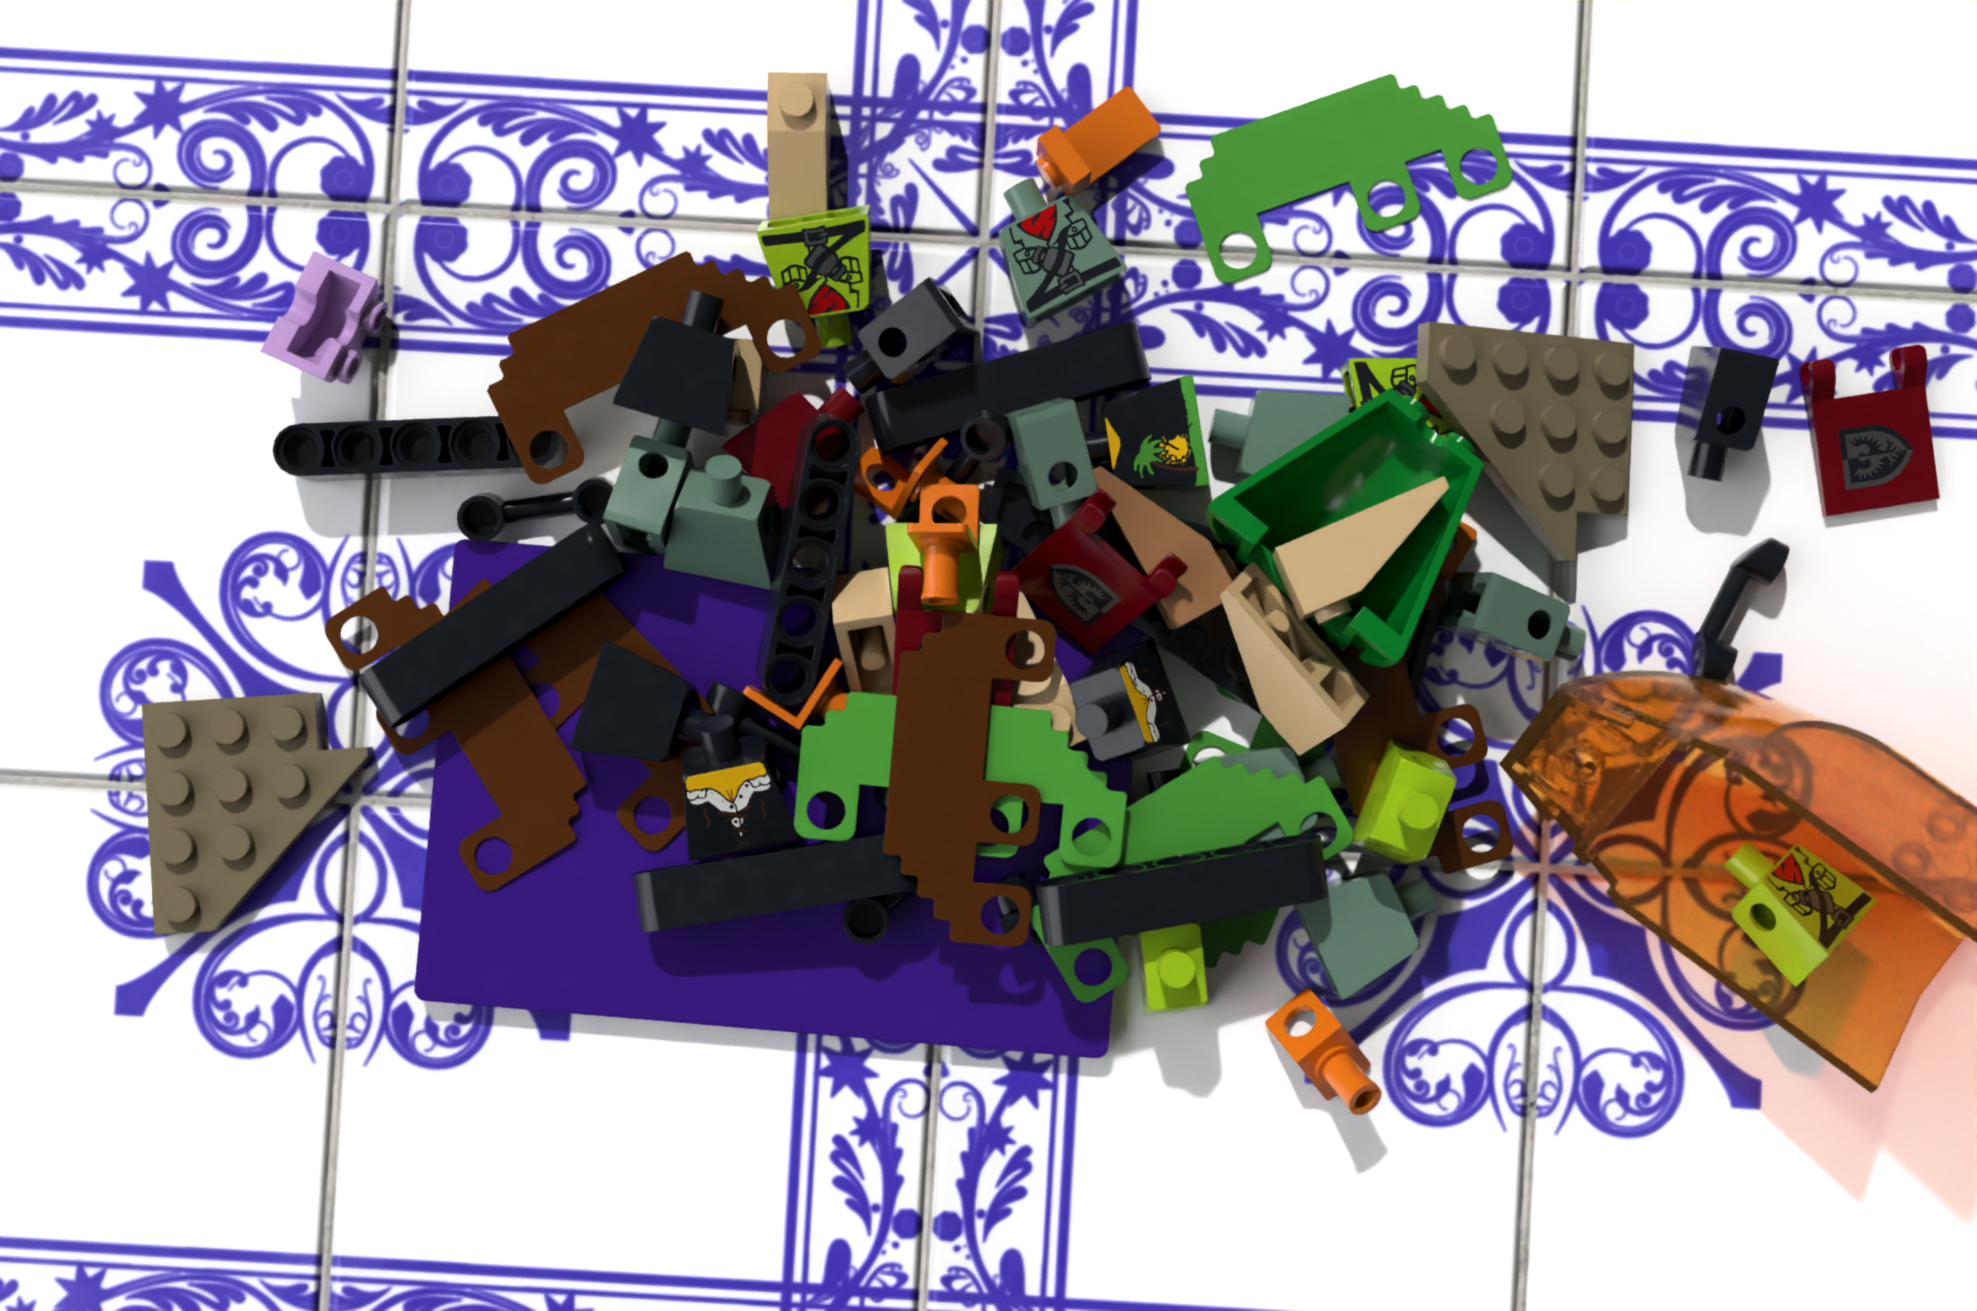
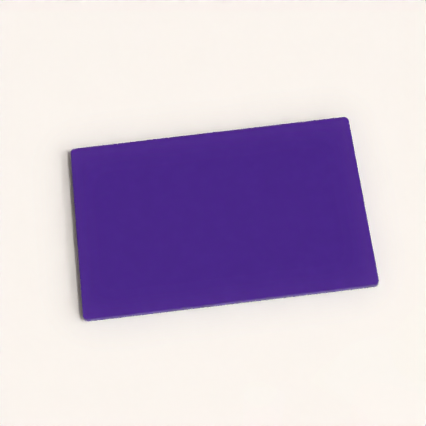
[414,539,1143,1058]

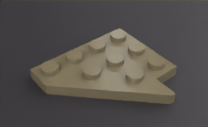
[1415,321,1635,562]
[142,692,374,935]

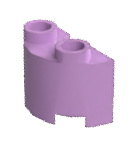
[260,251,388,384]

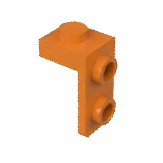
[1035,86,1161,197]

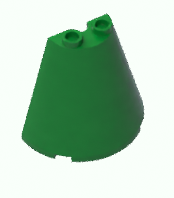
[1206,388,1485,667]

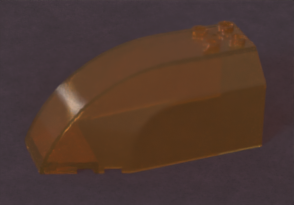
[1499,670,1977,1094]

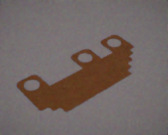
[487,251,822,484]
[1324,570,1514,874]
[445,579,716,851]
[324,586,587,891]
[883,611,1057,947]

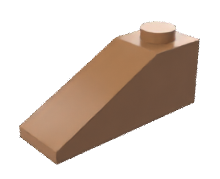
[1093,466,1239,630]

